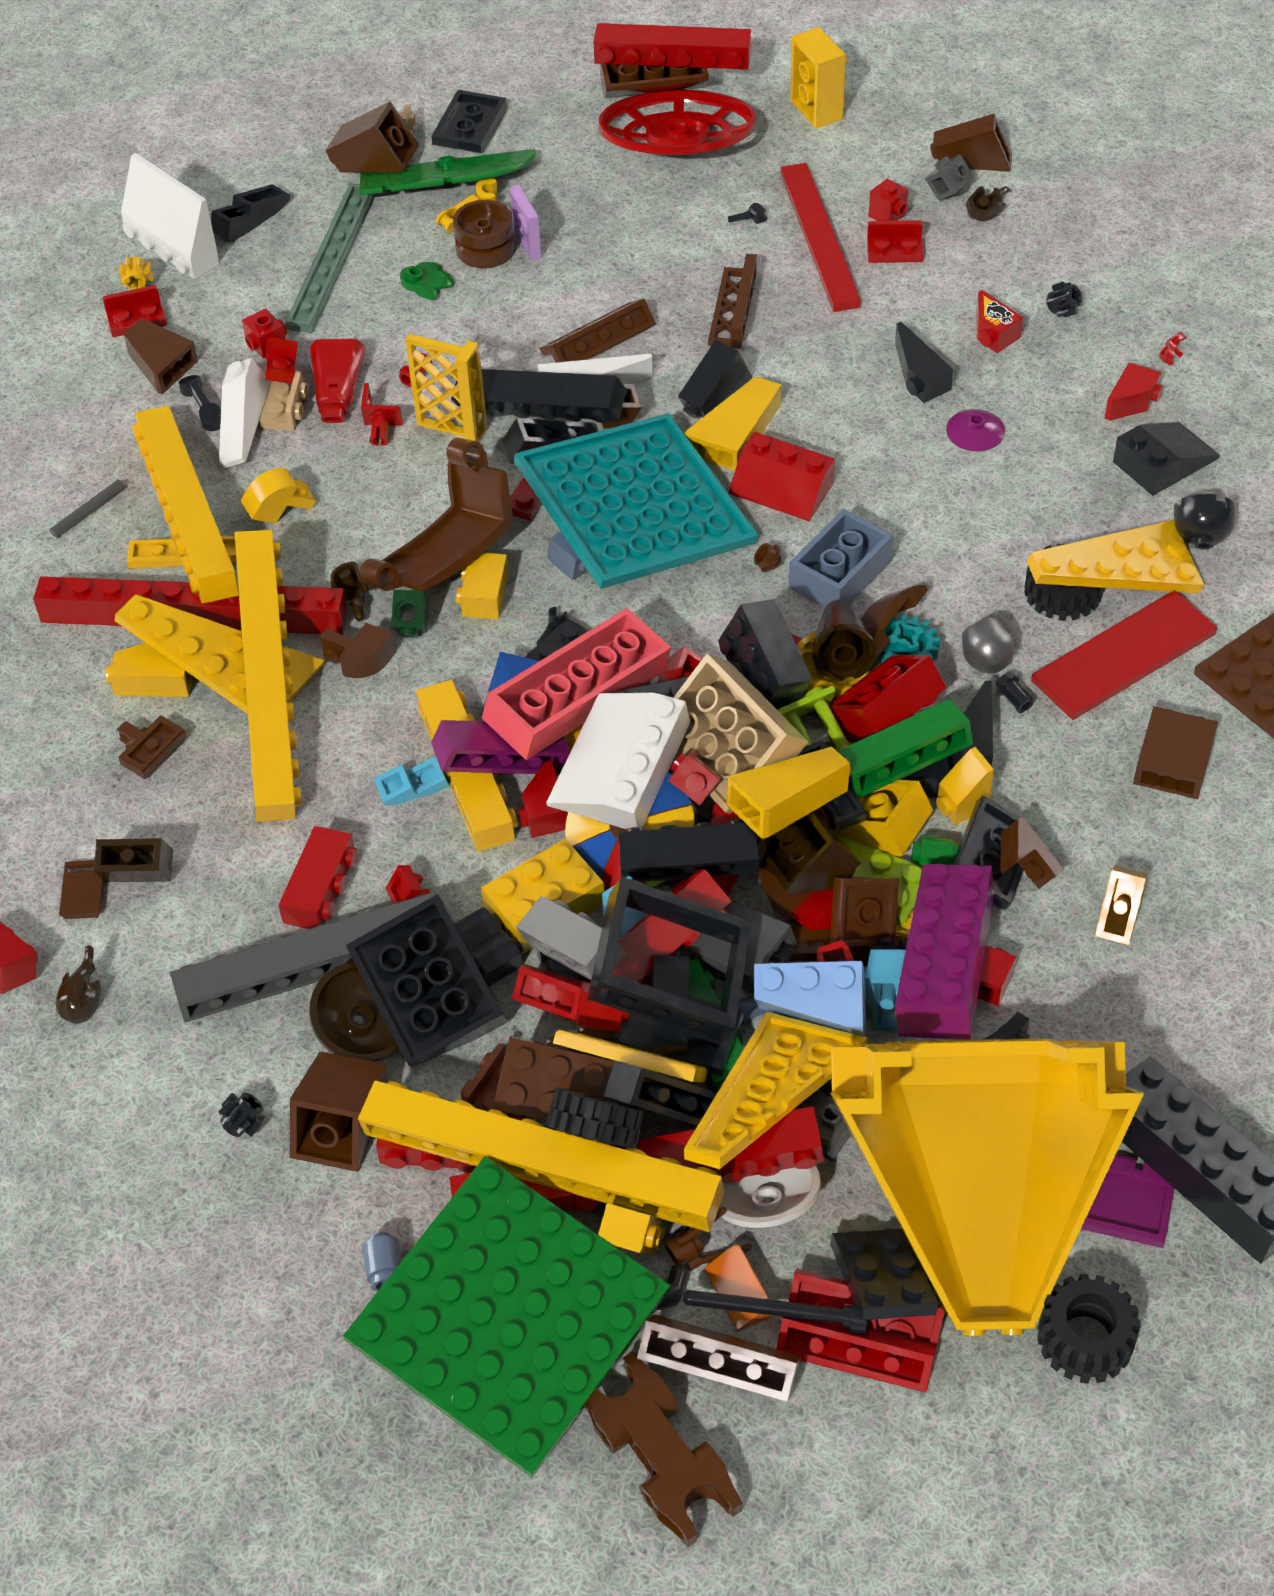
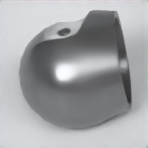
[962,618,1014,674]

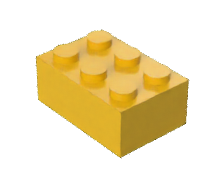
[790,27,847,129]
[481,839,604,954]

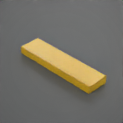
[127,536,237,569]

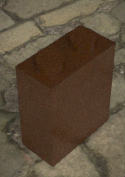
[1133,706,1218,800]

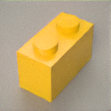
[456,553,509,619]
[598,1203,665,1256]

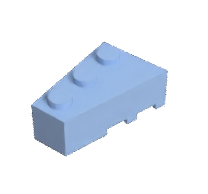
[754,961,866,1037]

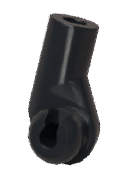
[655,1265,689,1311]

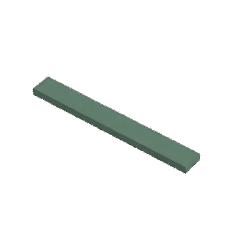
[285,183,375,333]

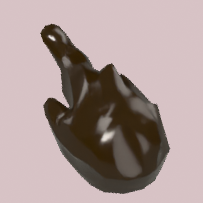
[966,186,1011,222]
[330,561,369,622]
[56,945,101,1024]

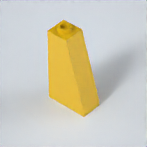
[684,376,782,471]
[726,747,851,839]

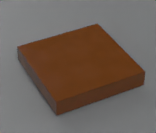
[830,877,899,948]

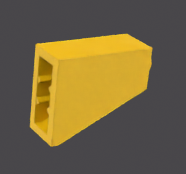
[106,643,193,697]

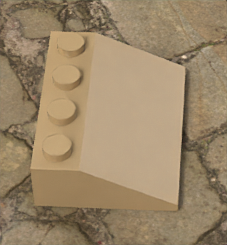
[673,653,808,814]

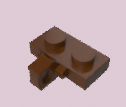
[117,715,187,779]

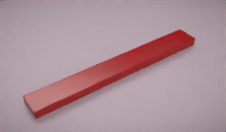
[780,163,861,312]

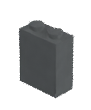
[685,899,798,995]

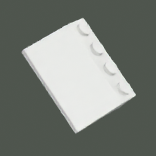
[121,153,219,279]
[546,693,691,830]

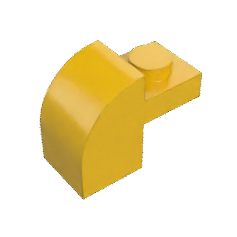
[240,468,316,523]

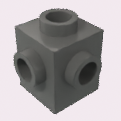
[925,154,974,200]

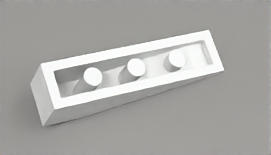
[538,354,653,384]
[219,358,271,469]

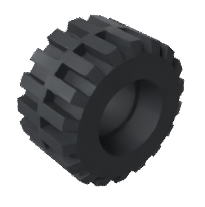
[1037,1274,1140,1384]

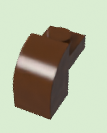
[320,622,396,678]

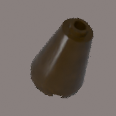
[812,600,876,681]

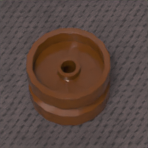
[453,200,515,269]

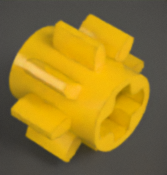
[118,256,153,290]

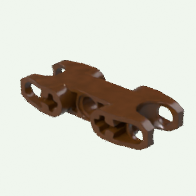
[585,1352,743,1547]

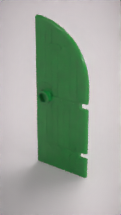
[360,149,536,195]

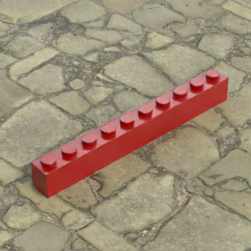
[33,576,348,635]
[449,1106,824,1212]

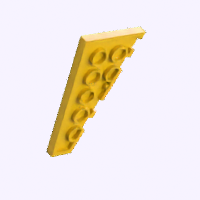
[1027,520,1204,593]
[115,594,325,714]
[684,1012,868,1169]

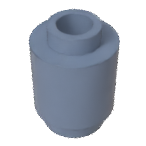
[362,1232,402,1292]

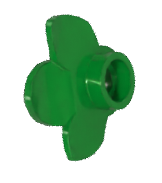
[400,262,455,300]

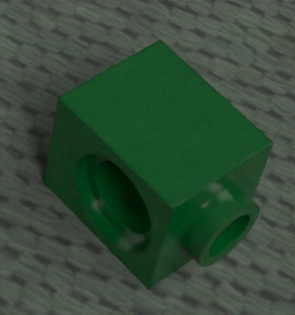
[391,589,429,638]

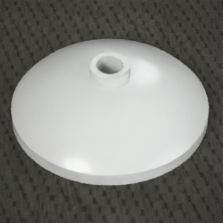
[719,1165,821,1229]

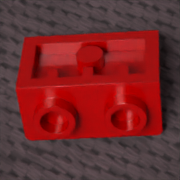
[867,220,924,263]
[102,285,167,338]

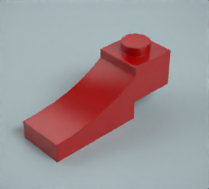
[512,964,622,1024]

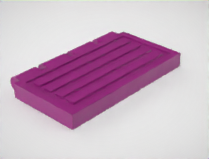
[1081,1154,1174,1248]

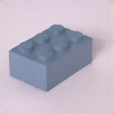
[789,509,894,607]

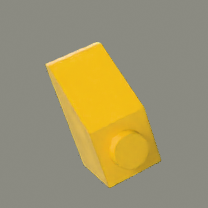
[936,747,994,825]

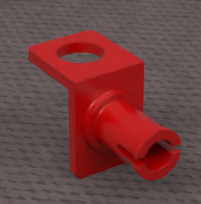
[361,383,403,446]

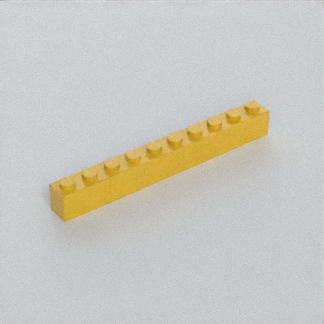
[132,405,239,604]
[234,530,301,822]
[358,1081,724,1232]

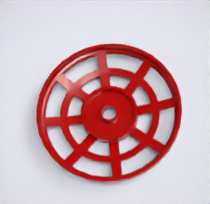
[599,90,756,155]

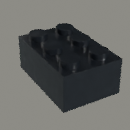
[718,599,813,710]

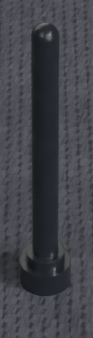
[683,1290,867,1334]

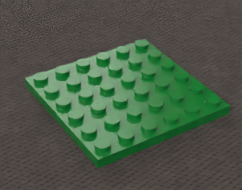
[343,1156,670,1478]

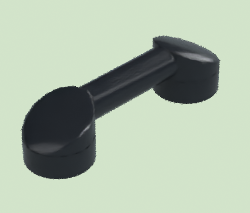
[178,375,221,431]

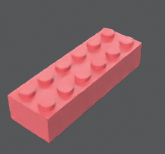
[482,608,672,760]

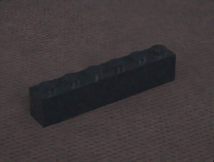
[451,369,627,423]

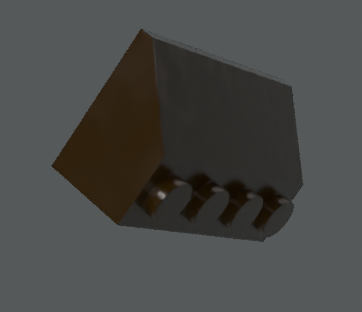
[763,808,861,895]

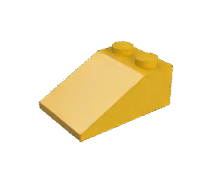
[819,780,933,856]

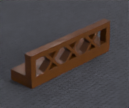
[708,254,757,349]
[539,298,655,363]

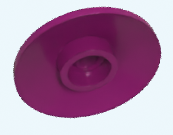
[946,409,1005,451]

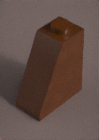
[930,114,1012,172]
[123,318,198,395]

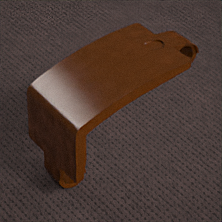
[360,438,513,591]

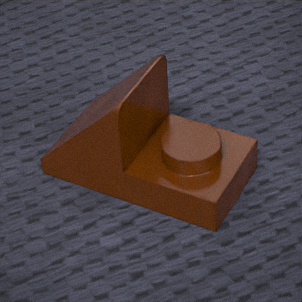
[1001,816,1064,889]

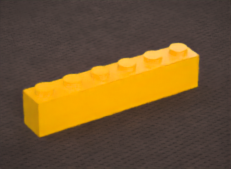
[416,679,518,852]

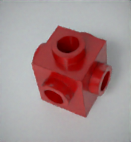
[242,308,287,359]

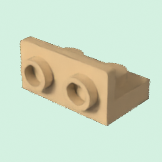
[259,371,308,430]

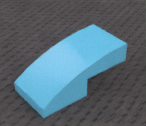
[374,756,450,806]

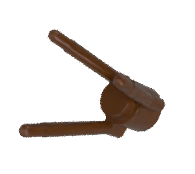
[664,1207,752,1271]

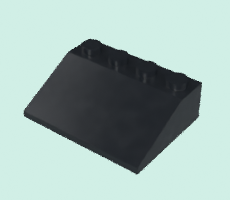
[346,894,509,1068]

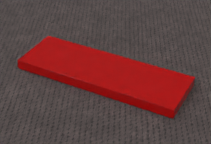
[1031,590,1217,720]

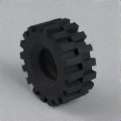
[1024,544,1103,621]
[546,1088,646,1148]

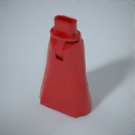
[309,338,366,423]

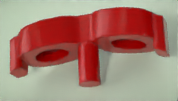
[1159,332,1187,366]

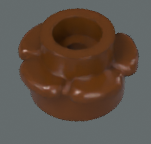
[754,543,782,572]

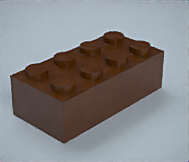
[493,1036,652,1121]

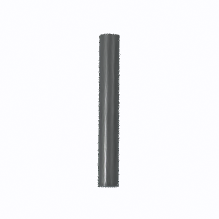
[49,480,125,538]

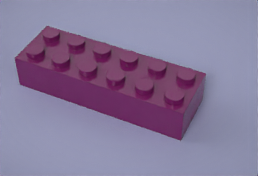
[895,864,994,1040]

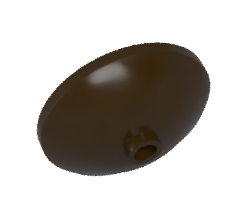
[309,961,399,1062]

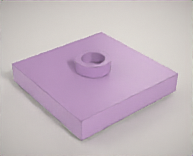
[510,184,541,261]

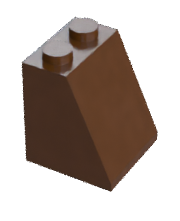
[325,101,419,173]
[289,1051,388,1172]

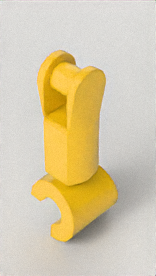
[436,178,497,234]

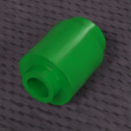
[911,835,960,867]

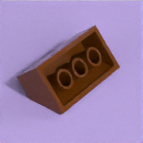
[600,64,709,98]

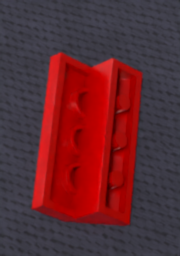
[776,1268,945,1393]

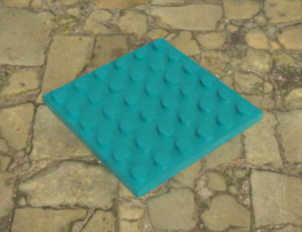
[514,413,758,589]

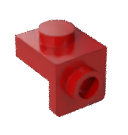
[668,750,722,805]

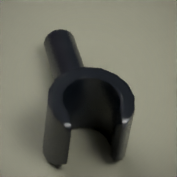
[727,203,767,224]
[536,606,567,645]

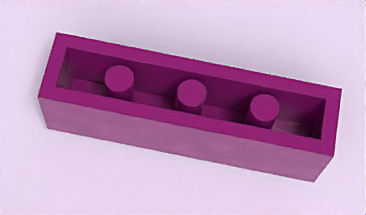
[431,720,570,775]

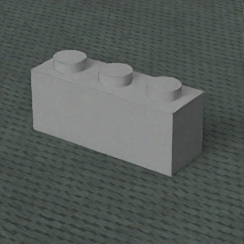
[516,896,626,980]

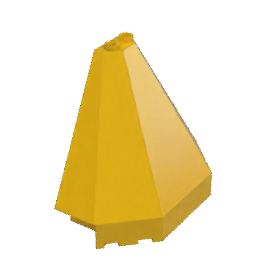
[830,1038,1144,1336]

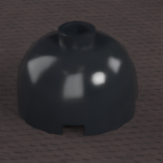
[1174,494,1236,549]

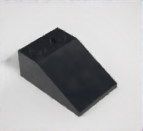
[1113,422,1220,496]

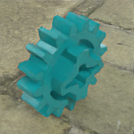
[875,614,940,662]

